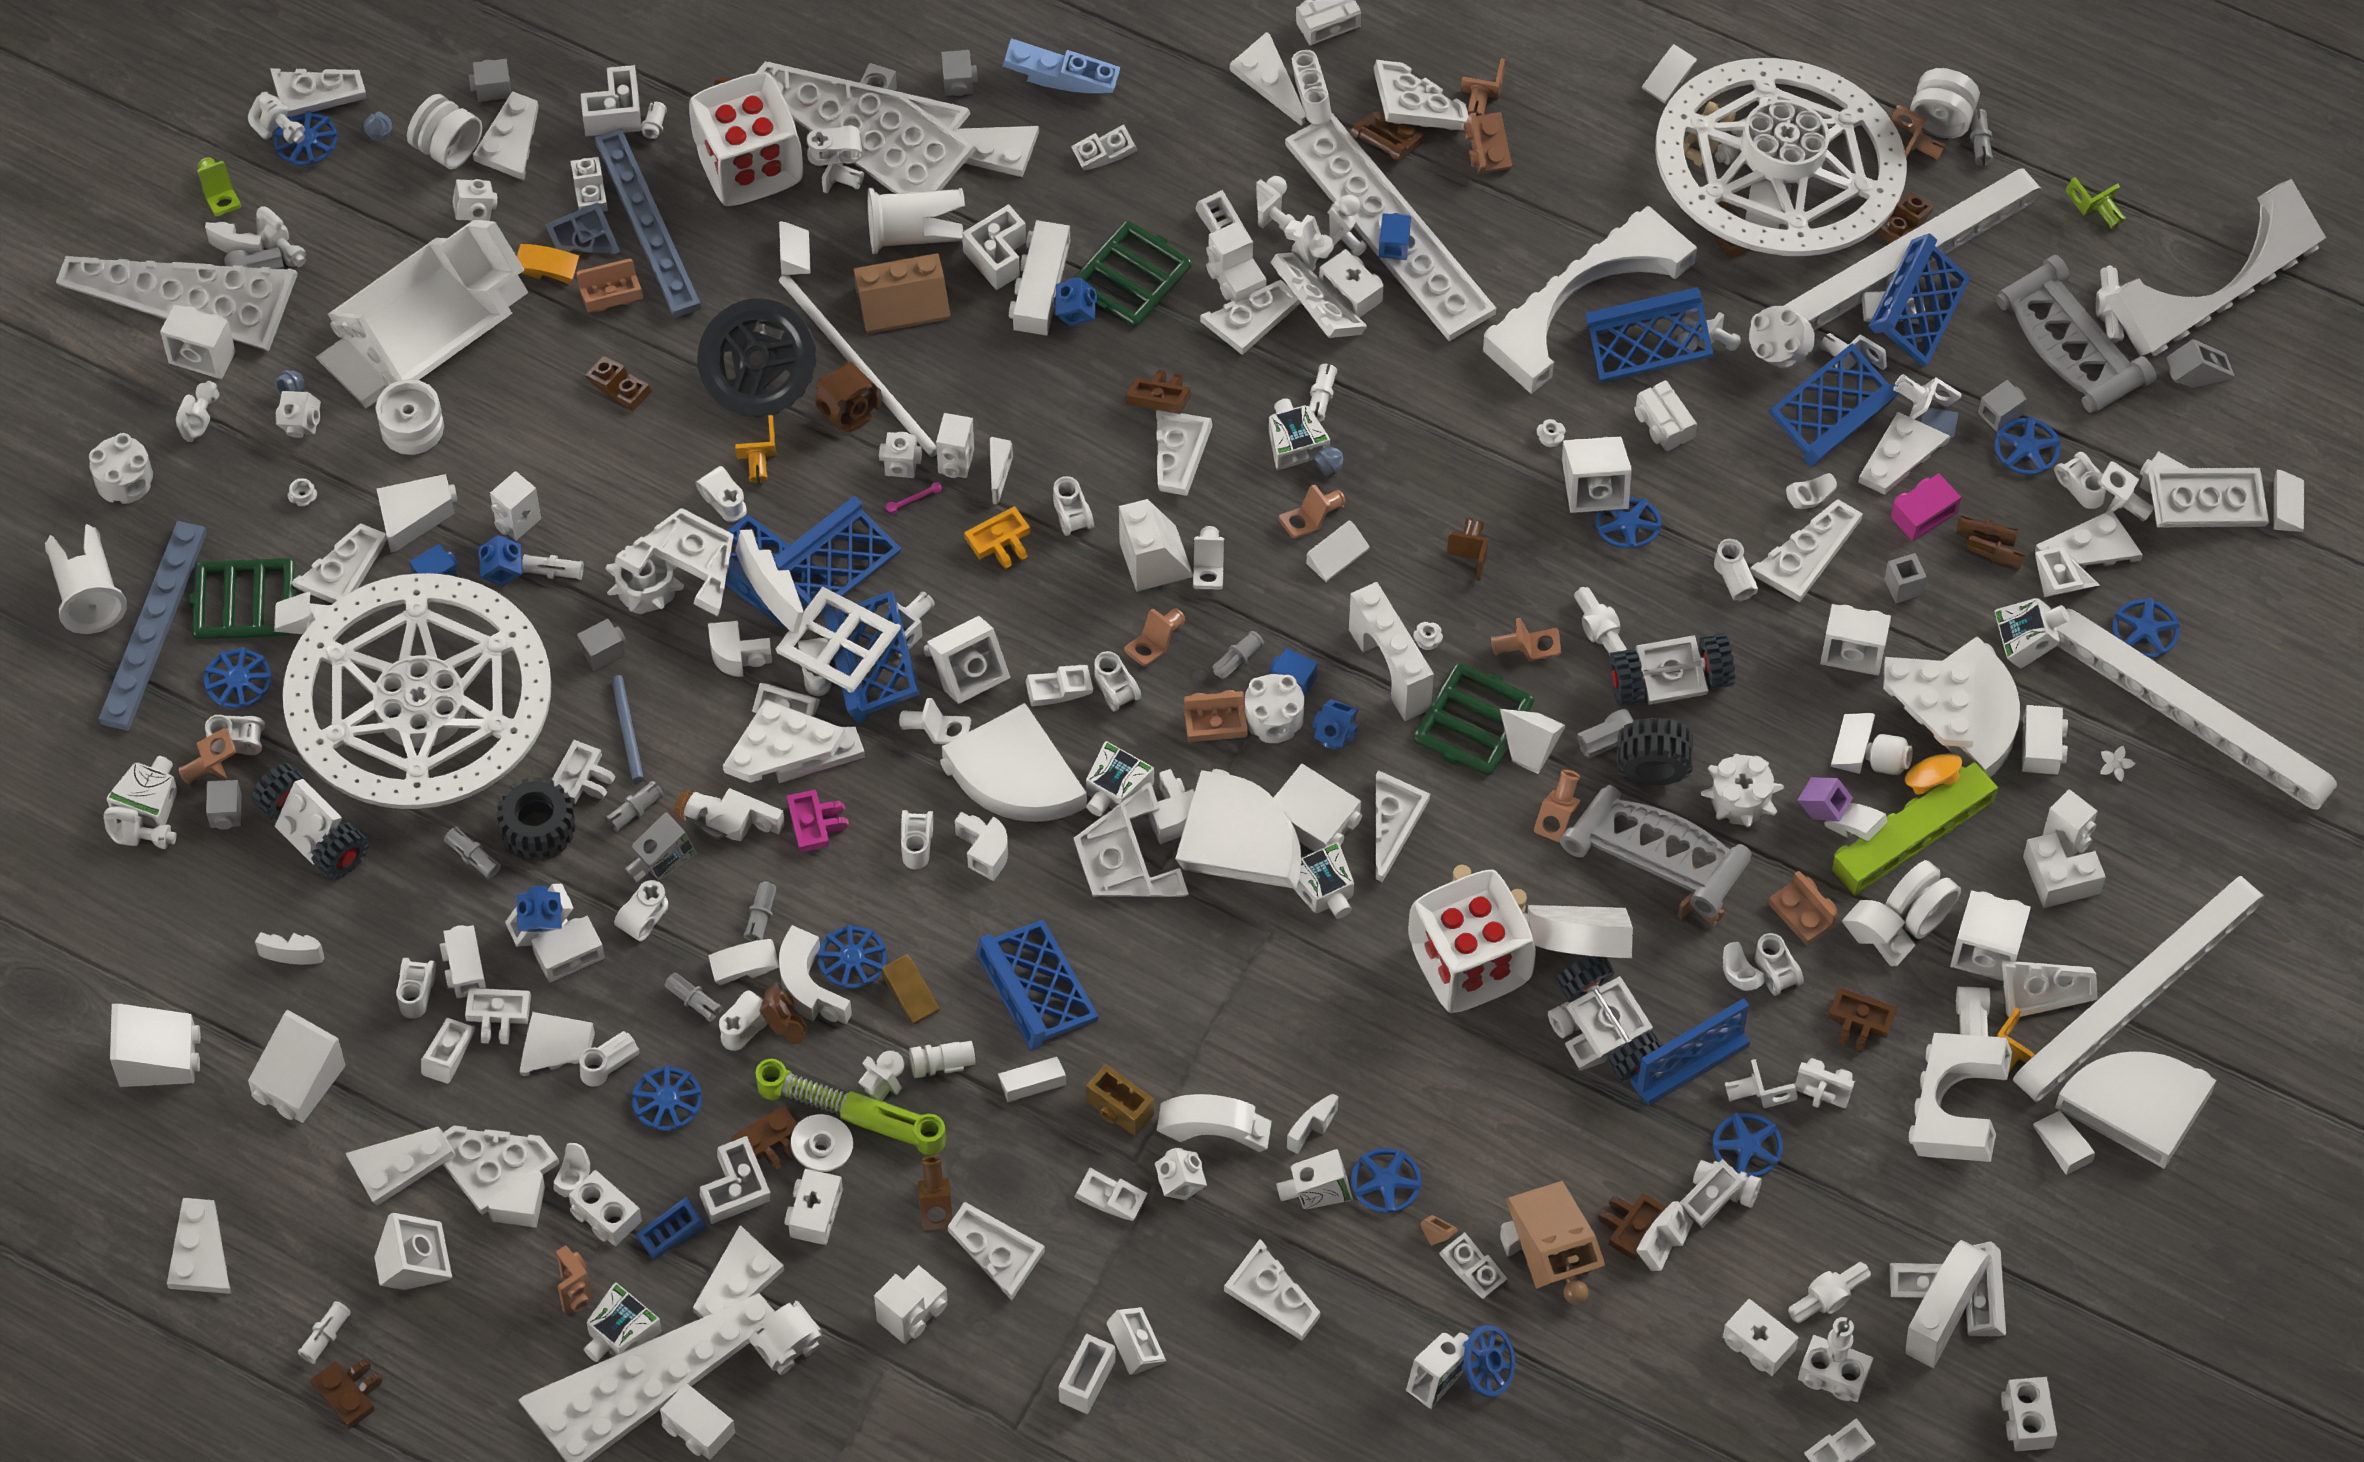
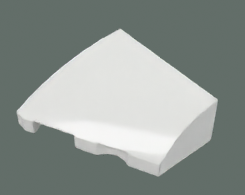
[520,1012,595,1076]

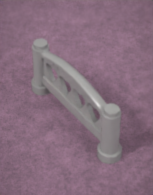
[1995,254,2157,413]
[1560,785,1752,917]

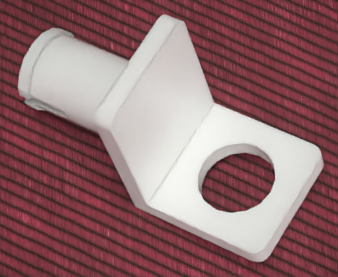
[818,141,864,194]
[1820,333,1887,375]
[1893,374,1962,420]
[2099,461,2154,521]
[1193,526,1224,590]
[889,591,935,657]
[899,698,971,744]
[1725,1059,1798,1108]

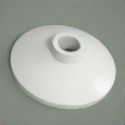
[791,1114,853,1172]

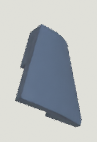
[545,202,620,254]

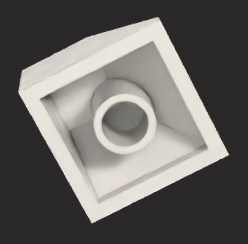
[374,1213,452,1290]

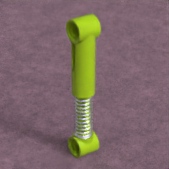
[755,1059,946,1155]

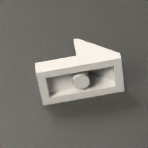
[274,592,330,634]

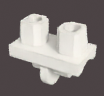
[1284,215,1334,271]
[858,1051,904,1101]
[1795,1058,1855,1109]

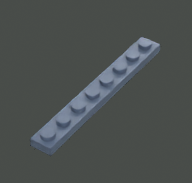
[595,129,701,318]
[99,521,207,731]

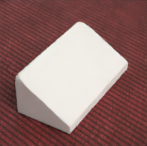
[779,221,810,275]
[2274,470,2304,532]
[1307,520,1370,583]
[752,683,820,717]
[1831,713,1875,774]
[998,1057,1066,1102]
[1890,1263,1943,1298]
[1107,1307,1166,1375]

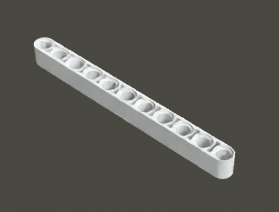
[1784,168,2042,331]
[2056,609,2337,810]
[2013,876,2264,1102]

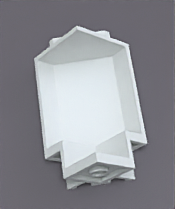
[315,220,528,409]

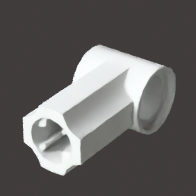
[1714,539,1758,602]
[1956,987,1990,1036]
[579,1031,639,1087]

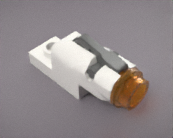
[674,788,785,841]

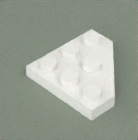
[1373,60,1469,130]
[1883,657,1975,747]
[723,700,846,783]
[442,1125,559,1215]

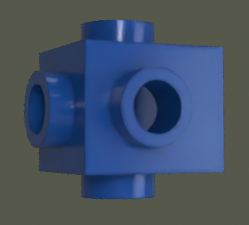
[1054,278,1097,326]
[479,535,522,587]
[1313,699,1359,749]
[517,886,562,933]

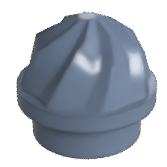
[364,111,392,141]
[275,370,305,396]
[1313,447,1343,477]

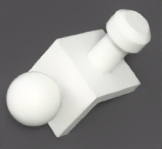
[1256,176,1295,231]
[1327,195,1366,256]
[1676,312,1741,353]

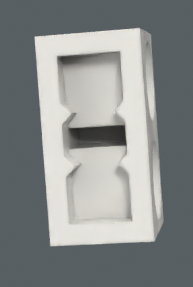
[936,413,974,478]
[569,1170,642,1247]
[1798,1335,1874,1403]
[2001,1377,2057,1451]

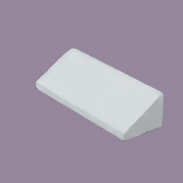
[1966,1241,2006,1336]

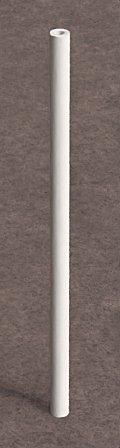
[779,275,937,457]

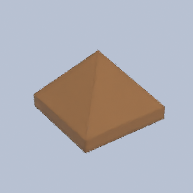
[1420,1215,1458,1246]

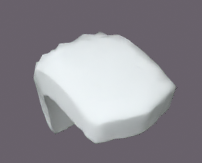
[1786,473,1837,509]
[1723,942,1765,991]
[553,1143,590,1197]

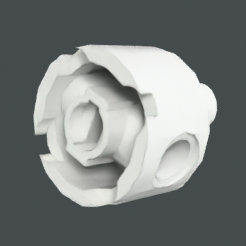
[1749,306,1815,368]
[89,433,153,504]
[1244,674,1304,743]
[749,1301,822,1375]

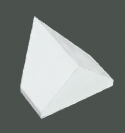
[2035,546,2100,597]
[1500,709,1565,774]

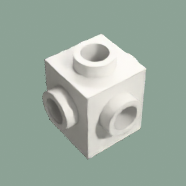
[453,179,497,221]
[276,391,321,438]
[879,432,922,478]
[1155,1148,1207,1200]

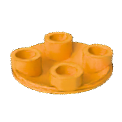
[1905,753,1962,795]

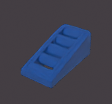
[635,1197,708,1260]

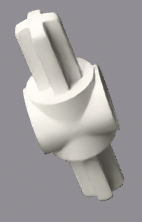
[2096,265,2124,343]
[1574,587,1627,655]
[1788,1262,1871,1323]

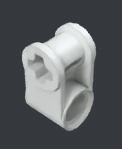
[807,126,863,166]
[2055,452,2106,509]
[696,466,747,523]
[1053,476,1094,536]
[798,638,832,696]
[1094,651,1142,712]
[205,715,265,755]
[901,810,933,870]
[614,880,668,941]
[1754,933,1804,996]
[396,958,436,1019]
[719,990,768,1051]

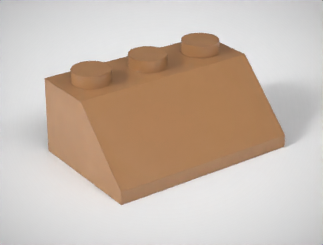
[854,253,951,335]

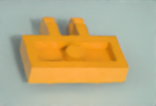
[964,506,1030,569]

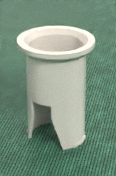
[868,188,965,254]
[45,524,127,634]

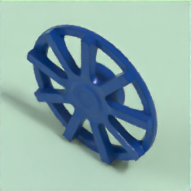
[274,111,337,166]
[204,647,272,708]
[818,925,887,988]
[632,1065,702,1131]
[1461,1325,1515,1397]

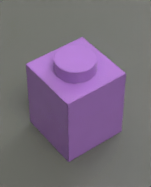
[1798,777,1853,821]

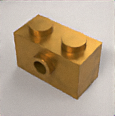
[1086,1064,1154,1136]

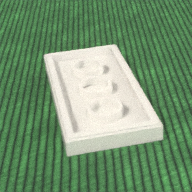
[2148,468,2269,527]

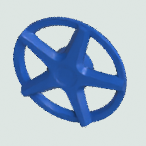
[1995,416,2061,475]
[1595,497,1661,549]
[2113,598,2180,658]
[1713,1113,1783,1177]
[1351,1148,1421,1213]

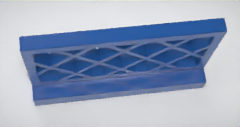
[1868,233,1970,367]
[1586,287,1714,383]
[1768,343,1900,468]
[773,496,902,617]
[725,514,835,631]
[823,590,920,723]
[976,920,1099,1051]
[1630,998,1750,1106]

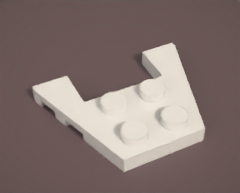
[615,508,734,616]
[1073,782,1189,897]

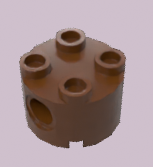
[815,362,882,432]

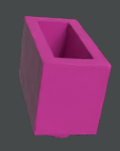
[1891,473,1962,542]

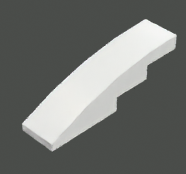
[736,529,804,634]

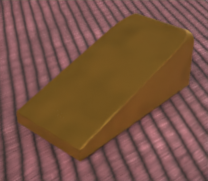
[882,955,940,1025]

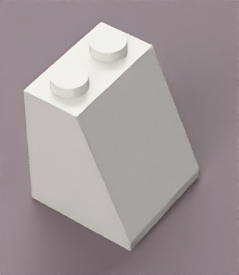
[1562,437,1631,513]
[1119,499,1193,592]
[1950,890,2031,981]
[110,1004,201,1087]
[248,1010,346,1123]

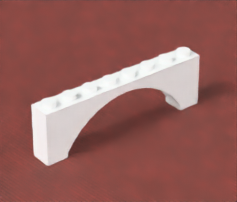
[2105,179,2326,356]
[1483,206,1697,394]

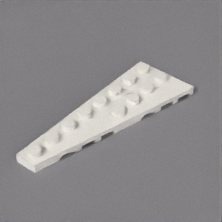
[56,256,298,352]
[519,1293,775,1462]

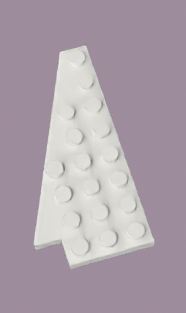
[756,61,975,194]

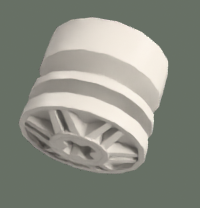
[407,94,482,169]

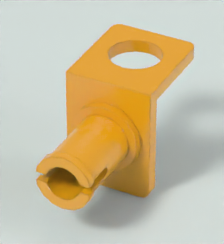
[735,415,776,483]
[1997,1008,2035,1081]

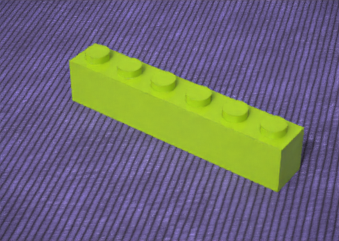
[1832,762,1998,896]

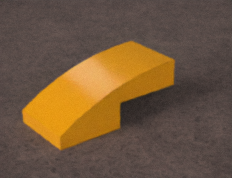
[517,244,579,285]

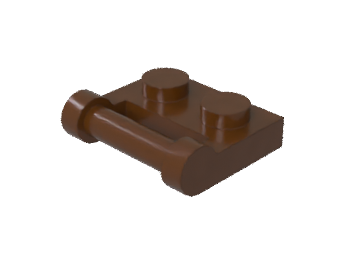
[1350,108,1424,162]

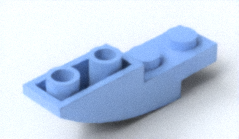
[1002,38,1120,93]

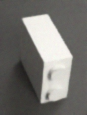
[1274,764,1362,852]

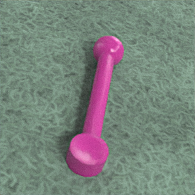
[886,482,942,515]

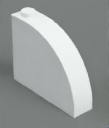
[1925,636,2020,778]
[940,703,1087,822]
[1175,769,1301,889]
[1523,905,1633,958]
[2055,1052,2216,1169]
[1905,1240,1991,1368]

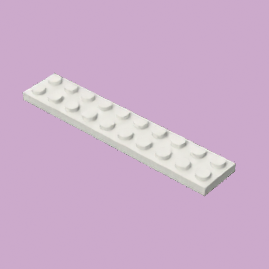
[1285,113,1497,341]

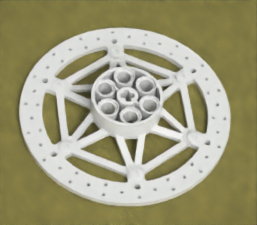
[1655,58,1907,256]
[283,574,551,809]

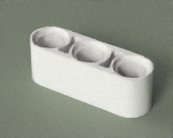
[1292,50,1331,124]

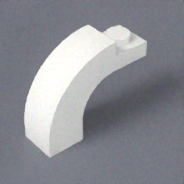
[779,925,852,1024]
[1157,1094,1271,1152]

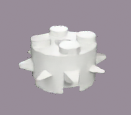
[605,546,684,614]
[1701,754,1784,827]

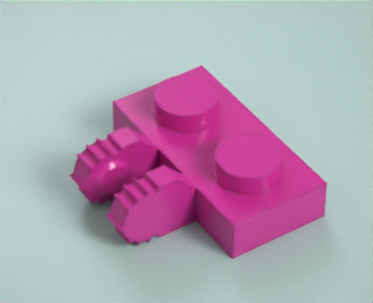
[786,789,849,853]

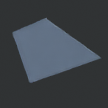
[1921,408,1958,439]

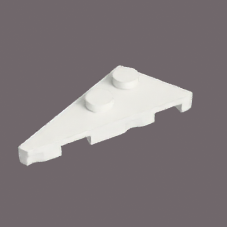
[1230,32,1306,126]
[1376,771,1430,882]

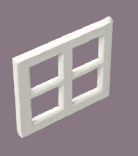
[776,587,901,693]

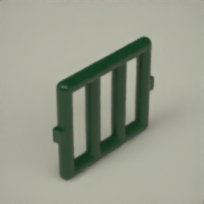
[1073,221,1193,327]
[190,558,298,639]
[1413,663,1534,775]

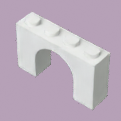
[1349,582,1434,721]
[1909,1033,2012,1162]

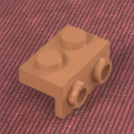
[577,258,643,312]
[1184,690,1247,742]
[556,1245,593,1315]

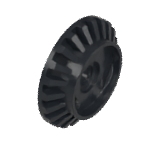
[697,298,817,418]

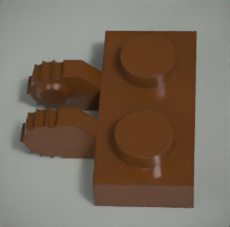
[1125,369,1191,414]
[759,983,808,1045]
[1828,987,1897,1052]
[731,1105,797,1171]
[1597,1193,1667,1261]
[310,1359,383,1429]

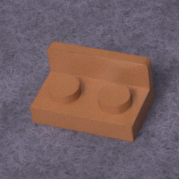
[1464,112,1512,175]
[1768,871,1838,946]

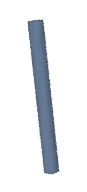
[611,675,644,783]

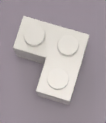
[581,65,642,136]
[962,204,1026,290]
[1206,221,1266,303]
[2023,832,2106,908]
[700,1136,770,1224]
[874,1265,948,1344]

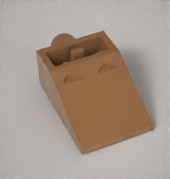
[1506,1181,1605,1305]

